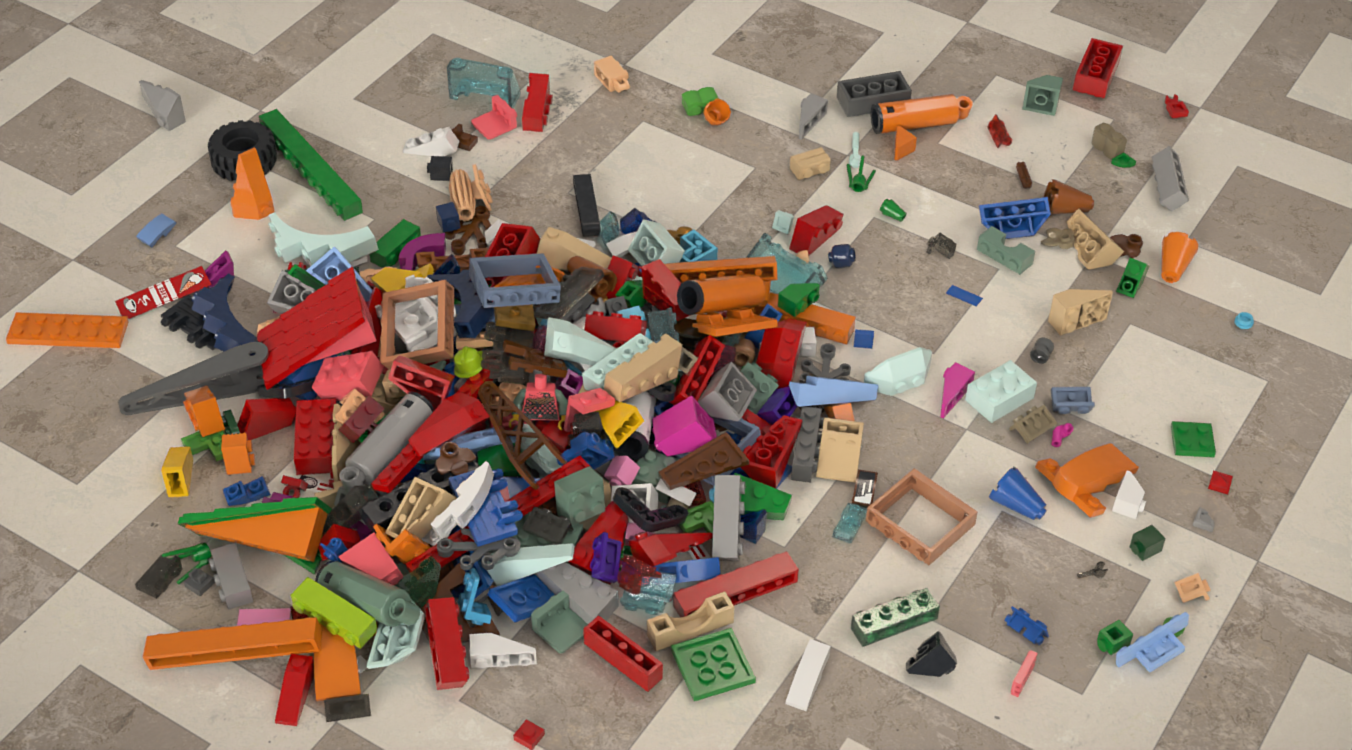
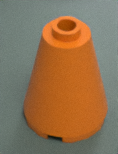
[1161,232,1199,283]

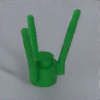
[846,155,876,192]
[162,542,212,584]

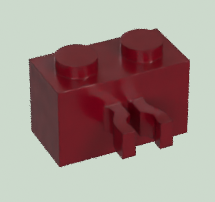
[338,395,385,443]

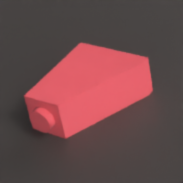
[338,533,404,586]

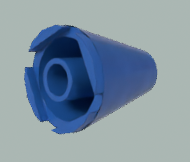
[989,466,1047,520]

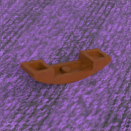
[416,248,488,273]

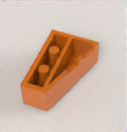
[183,385,225,437]

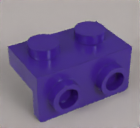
[590,532,622,583]

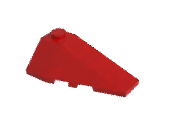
[408,392,490,457]
[740,415,803,489]
[568,501,629,585]
[628,531,713,566]

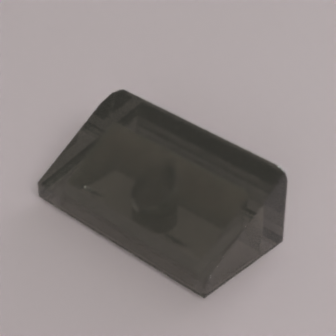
[324,694,371,722]

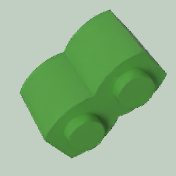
[682,87,718,116]

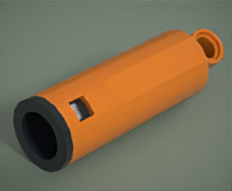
[870,94,973,134]
[677,274,771,315]

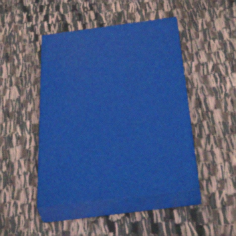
[487,574,555,623]

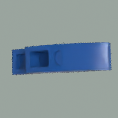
[634,557,721,587]

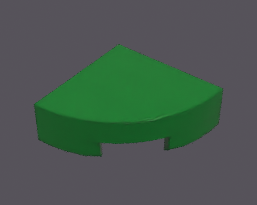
[1111,152,1136,168]

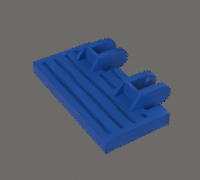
[449,468,523,547]

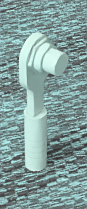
[849,132,861,168]

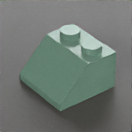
[1022,75,1063,116]

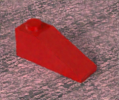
[275,653,314,726]

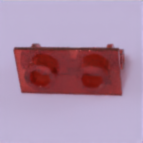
[987,114,1012,148]

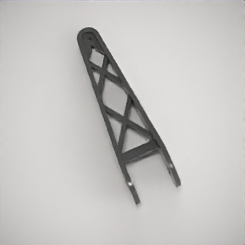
[118,342,269,415]

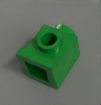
[1097,620,1133,655]

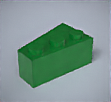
[734,473,792,520]

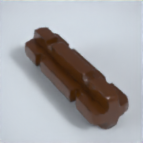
[1016,162,1032,189]

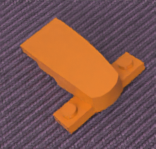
[1035,443,1139,518]
[314,621,378,701]

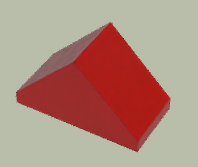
[318,524,361,561]

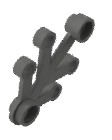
[799,343,851,384]
[437,525,520,570]

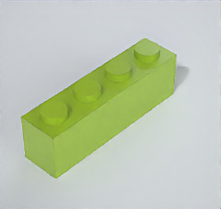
[291,577,377,649]

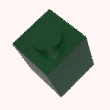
[1129,525,1166,561]

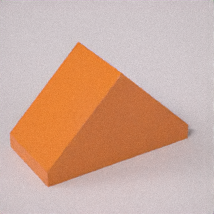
[894,125,917,160]
[824,403,855,421]

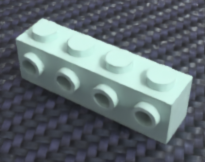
[582,333,653,391]

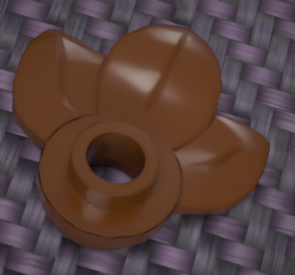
[1110,234,1143,258]
[436,442,476,476]

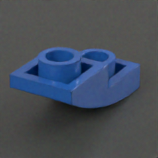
[222,476,271,506]

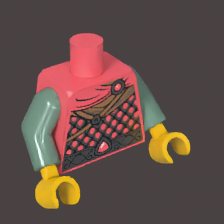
[509,374,568,430]

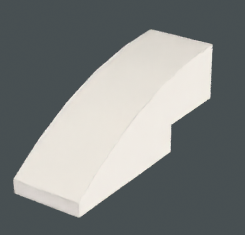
[786,639,831,711]

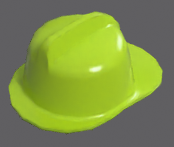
[454,346,486,378]

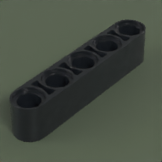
[573,174,601,237]

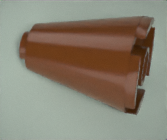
[1044,179,1094,214]
[567,256,617,303]

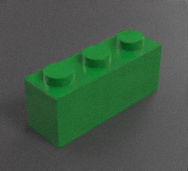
[369,219,421,268]

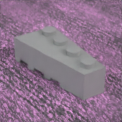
[267,270,315,314]

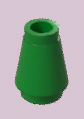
[880,199,907,222]

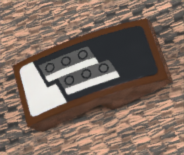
[852,469,878,508]

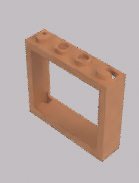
[380,280,454,369]
[866,468,978,566]

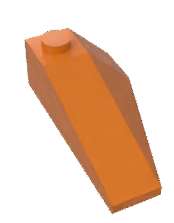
[231,147,275,220]

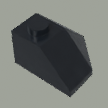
[906,631,957,677]

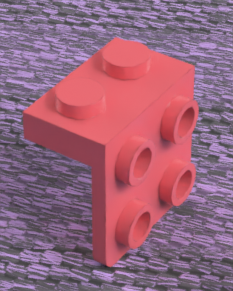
[471,95,517,139]
[564,388,615,432]

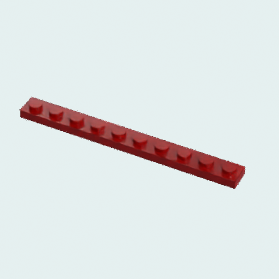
[371,362,502,493]
[406,455,592,582]

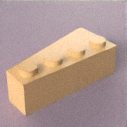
[604,334,682,402]

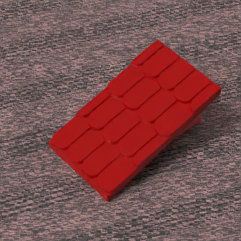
[257,266,377,390]

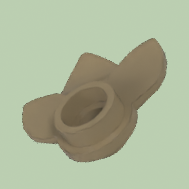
[1041,228,1075,249]

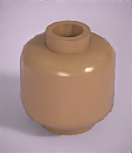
[731,338,756,366]

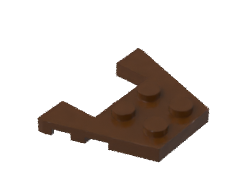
[502,339,568,378]
[417,563,500,643]

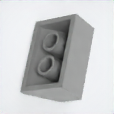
[698,362,757,421]

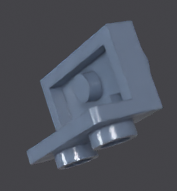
[1051,387,1095,414]

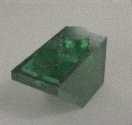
[398,556,441,608]

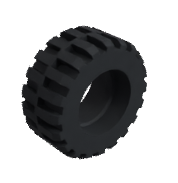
[208,120,277,181]

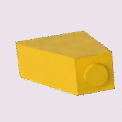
[370,267,424,293]
[594,400,644,448]
[161,447,193,497]

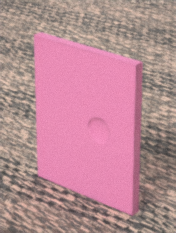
[237,608,291,626]

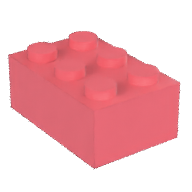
[312,351,384,401]

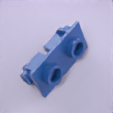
[320,538,348,563]
[1004,606,1049,645]

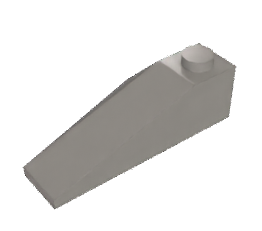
[139,80,186,131]

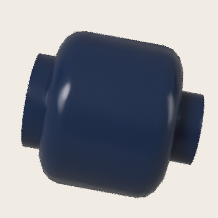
[828,244,856,268]

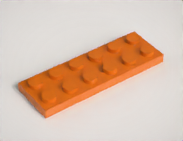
[6,312,129,348]

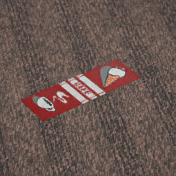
[115,266,212,319]

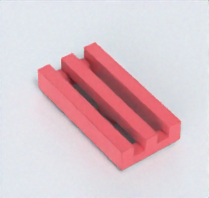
[1011,650,1038,697]

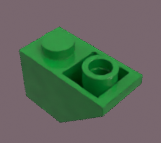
[1116,258,1150,298]
[615,280,647,309]
[778,283,820,317]

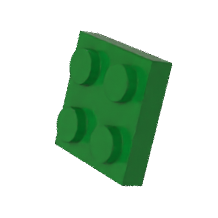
[1171,421,1216,458]

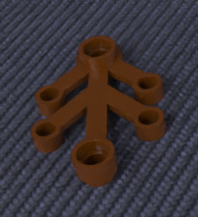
[445,206,492,255]

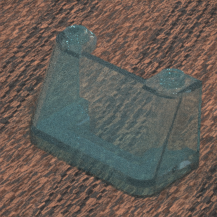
[447,58,521,108]
[746,233,828,294]

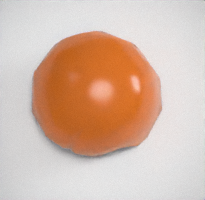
[703,98,731,126]

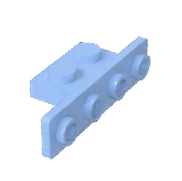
[1116,612,1189,673]

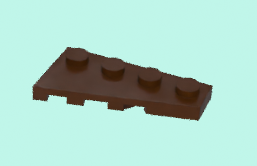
[658,432,749,490]

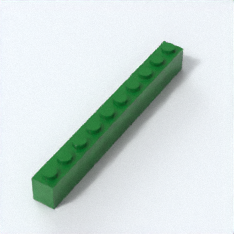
[259,109,363,221]

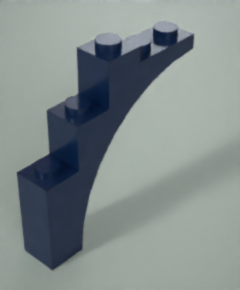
[427,270,494,338]
[192,273,258,356]

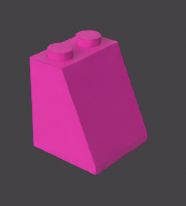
[652,396,717,456]

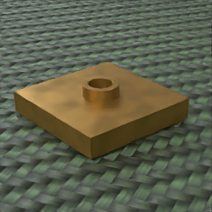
[494,304,535,331]

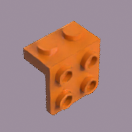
[373,523,431,564]

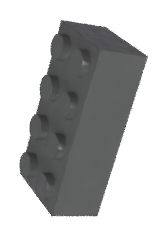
[836,71,912,117]

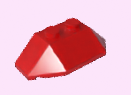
[756,318,807,389]

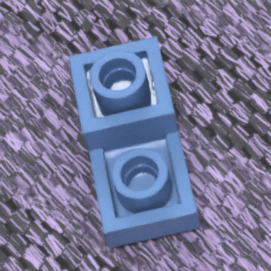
[136,213,176,248]

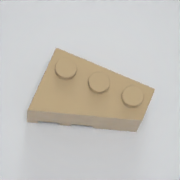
[385,477,457,539]

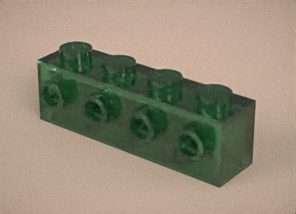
[851,588,940,647]

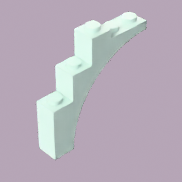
[268,212,379,265]

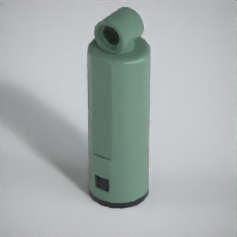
[315,560,420,627]

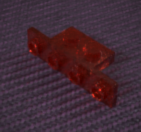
[617,555,662,595]

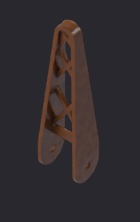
[478,381,567,490]

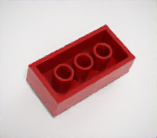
[1073,38,1123,98]
[294,398,337,475]

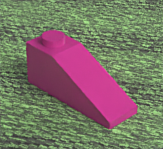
[940,362,975,419]

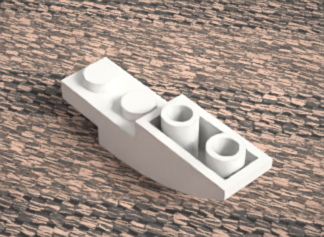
[431,461,494,539]

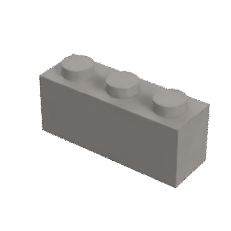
[209,543,253,609]

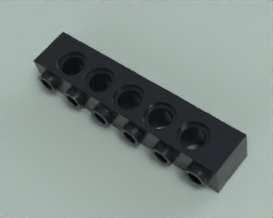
[362,460,479,534]

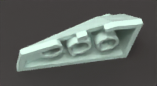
[544,317,617,365]
[487,543,575,587]

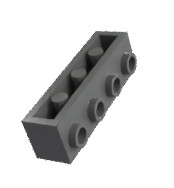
[791,406,824,483]

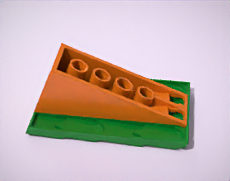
[178,497,334,562]

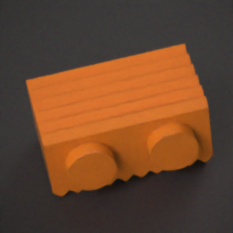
[221,432,255,475]

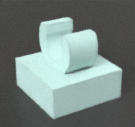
[772,210,794,234]

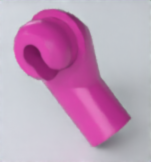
[1051,423,1074,447]

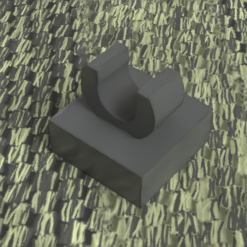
[184,568,215,596]

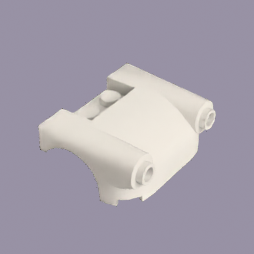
[375,275,458,352]

